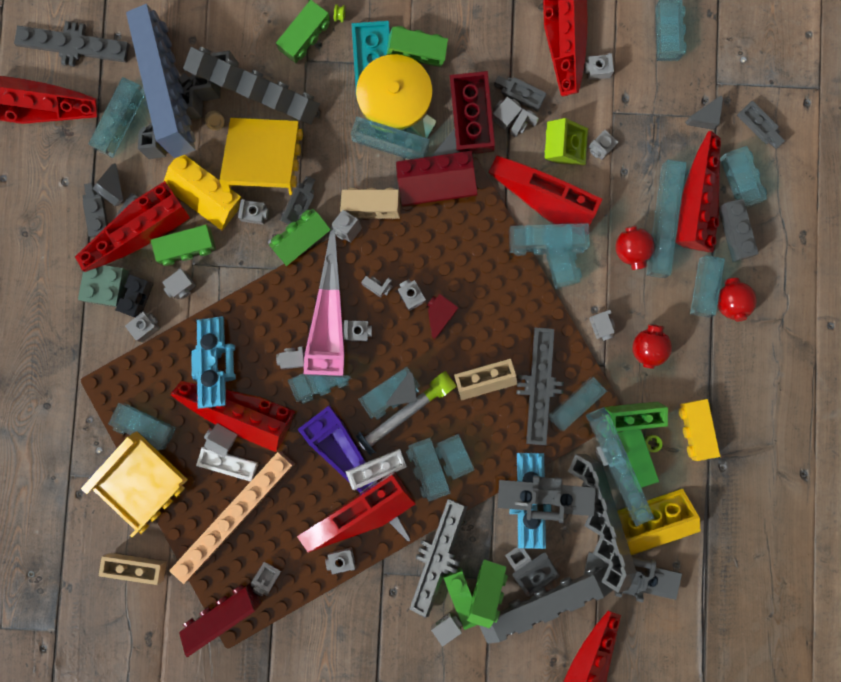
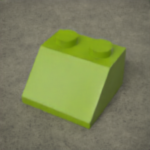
[544,118,588,165]

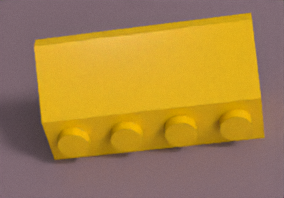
[163,155,243,231]
[617,489,701,555]

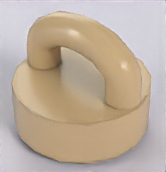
[205,110,225,131]

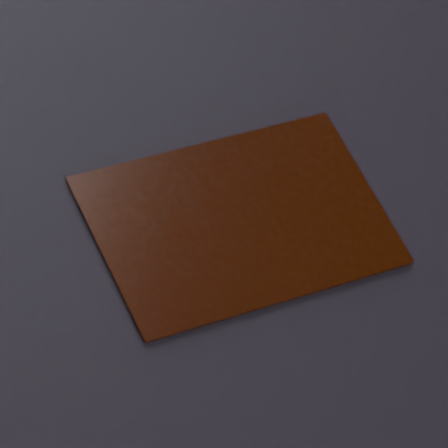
[81,157,622,649]

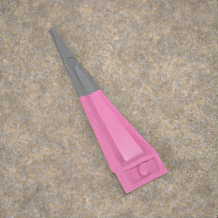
[304,226,345,376]

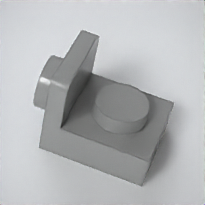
[510,109,539,137]
[588,130,618,160]
[361,276,393,298]
[251,562,281,596]

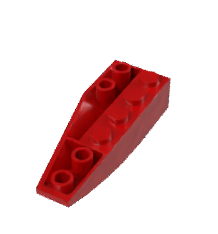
[543,0,588,97]
[0,76,98,124]
[674,131,721,253]
[488,155,603,238]
[75,181,190,272]
[171,381,295,452]
[297,471,416,553]
[563,610,621,682]

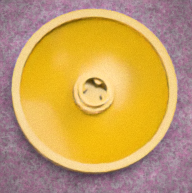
[356,54,432,130]

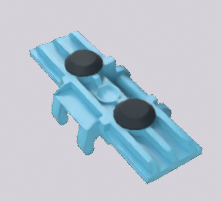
[192,316,236,408]
[510,453,551,549]

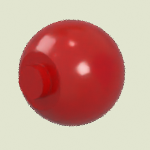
[615,225,655,270]
[717,278,757,322]
[632,324,672,369]

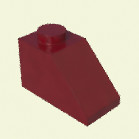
[427,294,458,340]

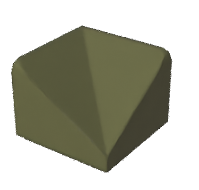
[411,114,437,140]

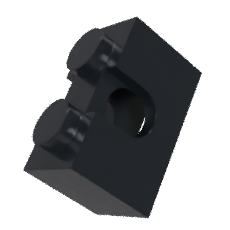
[115,274,154,317]

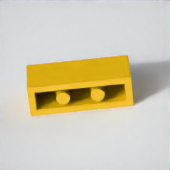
[679,399,720,461]

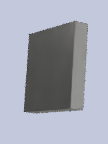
[512,552,560,598]

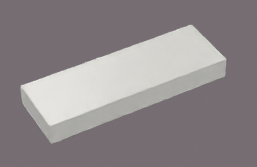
[196,447,258,481]
[346,449,407,490]

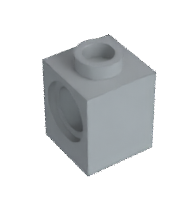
[431,613,462,647]

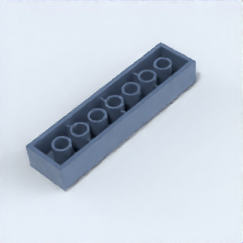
[126,3,196,158]

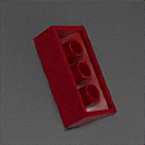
[450,71,495,154]
[396,151,478,206]
[179,584,262,657]

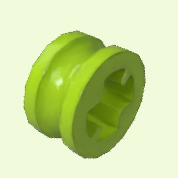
[334,4,346,23]
[644,435,662,452]

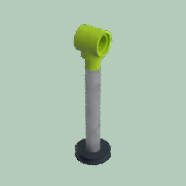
[354,371,457,456]

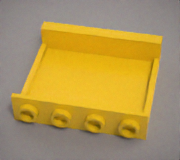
[220,118,303,195]
[81,431,188,537]

